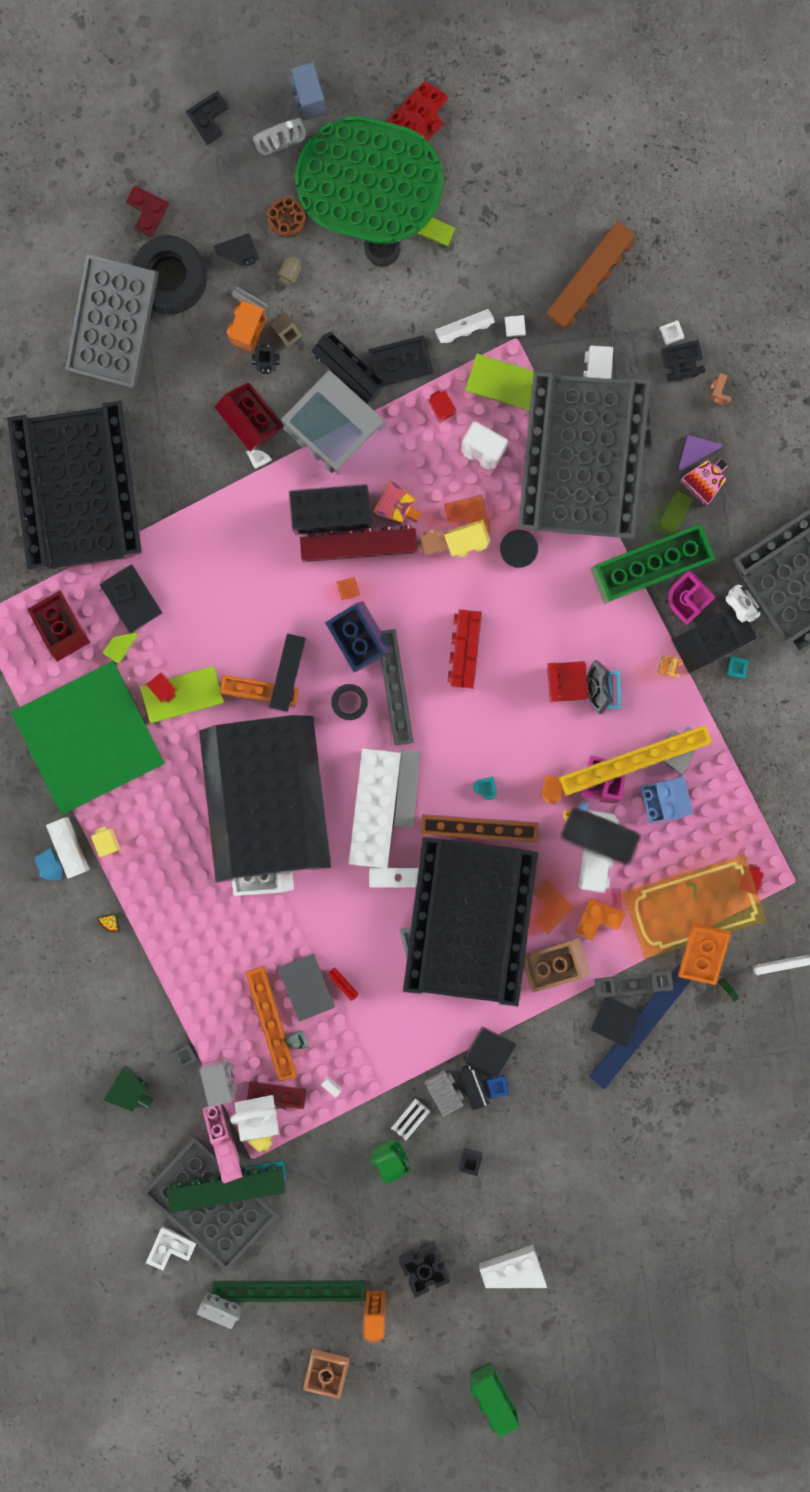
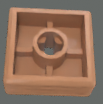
[303,1349,349,1399]

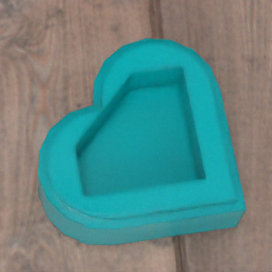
[473,776,497,800]

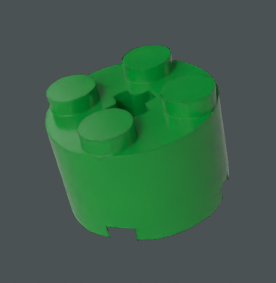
[370,1138,412,1184]

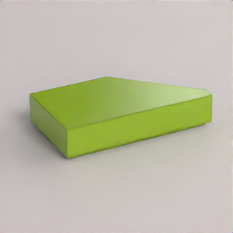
[103,633,139,664]

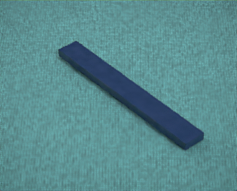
[589,960,691,1090]

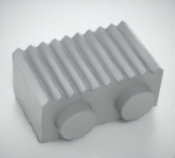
[425,1069,465,1117]

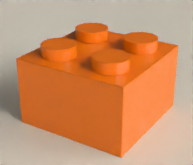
[226,300,267,353]

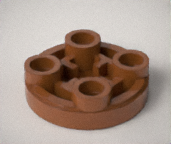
[267,196,306,238]

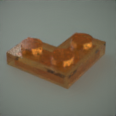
[444,494,492,533]
[533,880,574,934]

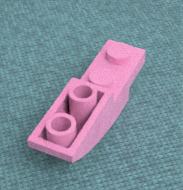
[202,1105,242,1184]

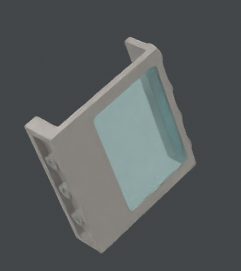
[281,370,386,476]

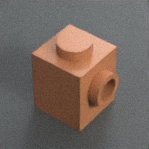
[418,529,448,557]

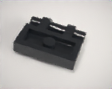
[660,340,705,382]

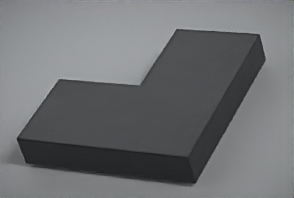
[185,91,228,145]

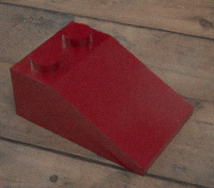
[27,590,91,662]

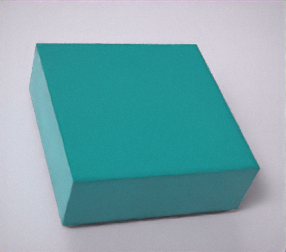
[726,656,749,679]

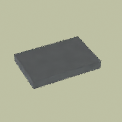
[278,953,335,1022]

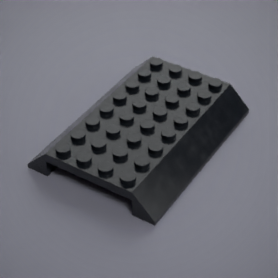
[7,400,142,570]
[199,715,331,883]
[403,837,538,1007]

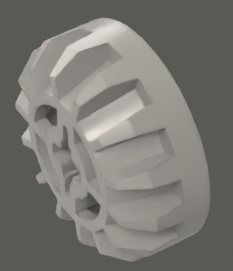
[252,118,306,155]

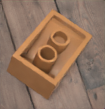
[524,937,592,993]

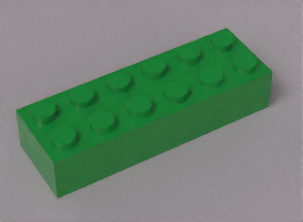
[590,524,715,604]

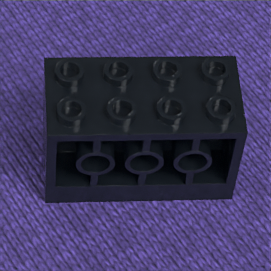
[289,484,372,535]

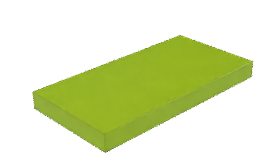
[465,353,533,411]
[140,666,225,723]

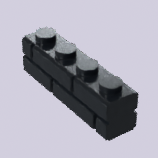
[312,331,386,404]

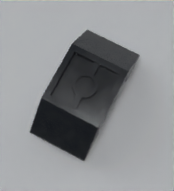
[671,607,757,673]

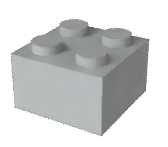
[200,1057,237,1107]

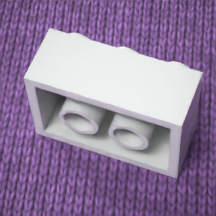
[461,421,508,470]

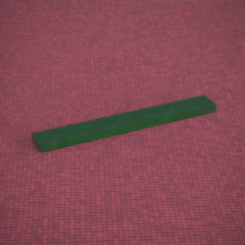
[212,1280,365,1302]

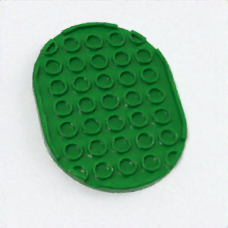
[295,116,444,244]

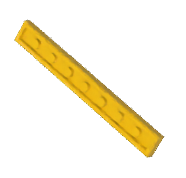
[559,725,712,796]

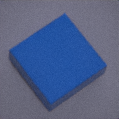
[486,1075,509,1099]

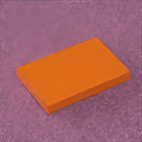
[678,923,731,985]

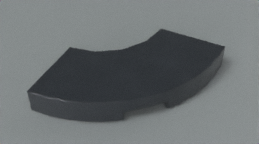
[587,660,613,714]

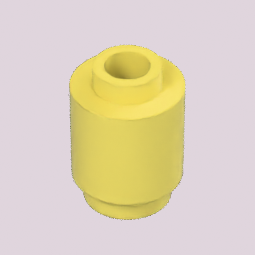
[247,1136,273,1153]

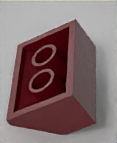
[214,382,284,452]

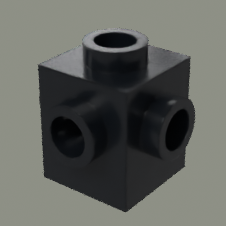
[252,345,280,374]

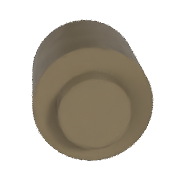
[277,255,302,286]

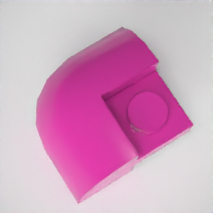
[668,570,716,625]
[581,756,625,804]

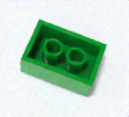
[469,1362,520,1438]

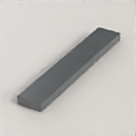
[381,629,414,746]

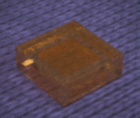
[336,576,360,601]

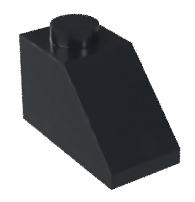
[214,233,259,266]

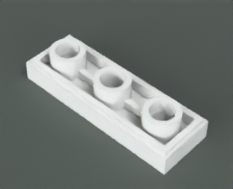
[435,309,495,343]
[369,868,418,887]

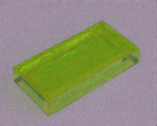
[658,491,693,534]

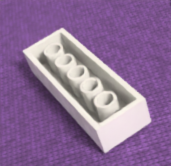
[349,748,401,869]

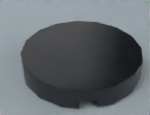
[500,530,538,568]

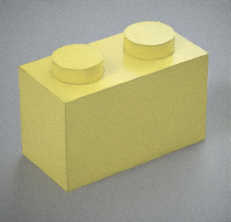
[444,519,490,557]

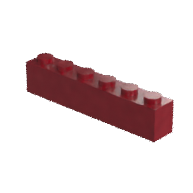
[300,525,417,562]

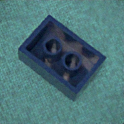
[325,601,392,673]

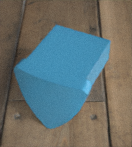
[34,848,62,881]

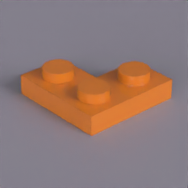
[575,897,626,941]

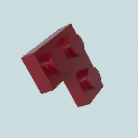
[126,185,169,238]

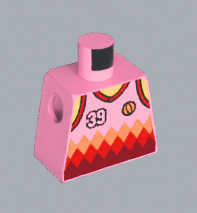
[680,459,728,507]

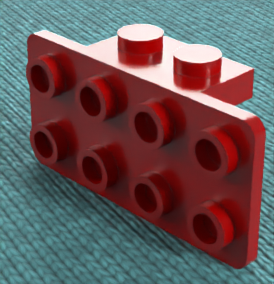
[386,82,448,141]

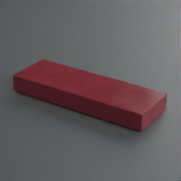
[247,1081,307,1109]

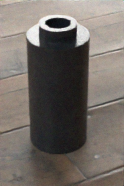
[459,1064,490,1110]

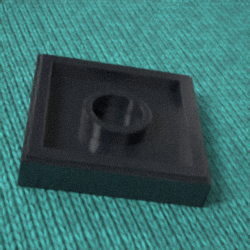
[590,997,642,1047]
[464,1026,516,1077]

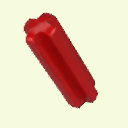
[328,968,359,1001]

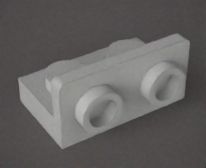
[197,1292,242,1329]

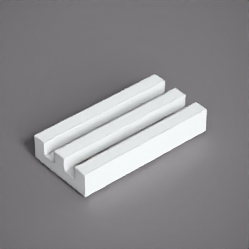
[391,1098,430,1140]

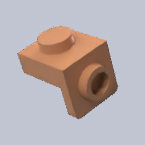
[710,373,732,406]

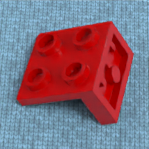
[547,661,588,702]

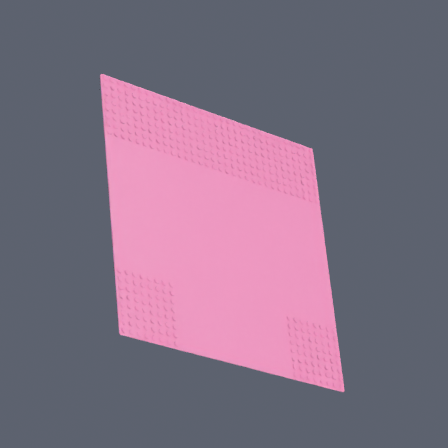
[0,338,795,1159]

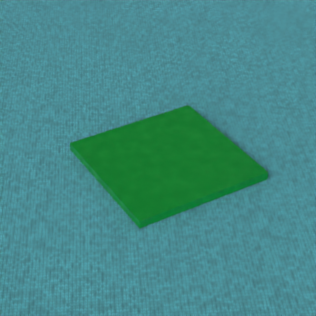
[11,661,165,815]

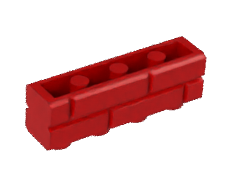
[447,609,482,689]

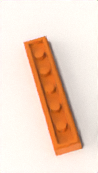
[245,966,298,1082]

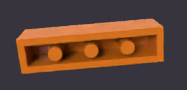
[364,1291,386,1342]

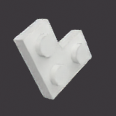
[146,1226,196,1270]

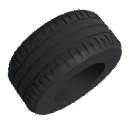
[132,235,207,314]
[561,807,641,865]

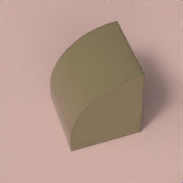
[269,313,302,348]

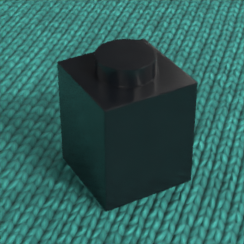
[458,1148,482,1176]

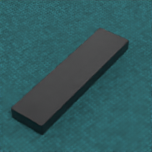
[269,633,306,713]

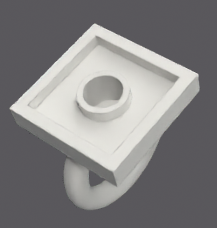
[230,1095,279,1142]

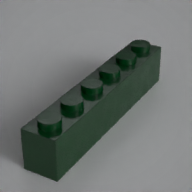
[167,1164,286,1213]

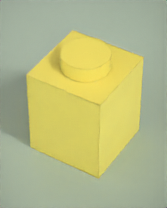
[91,826,120,858]

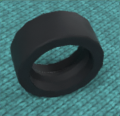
[364,241,400,267]
[331,684,368,720]

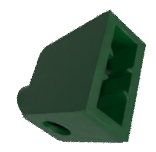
[104,1065,153,1111]

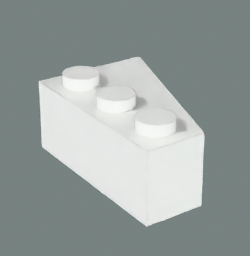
[479,1245,547,1288]

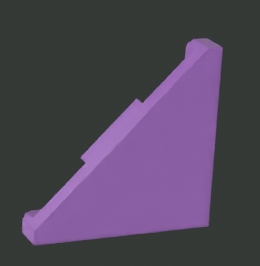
[678,435,722,471]

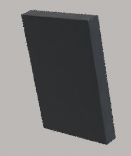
[368,335,433,386]
[99,564,163,634]

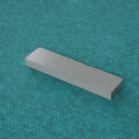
[394,750,421,828]

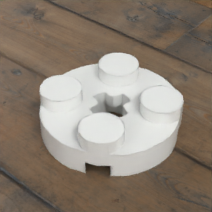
[726,585,760,622]

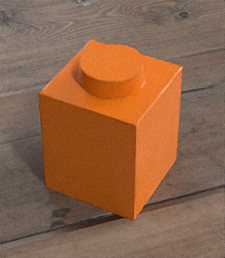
[540,775,563,804]

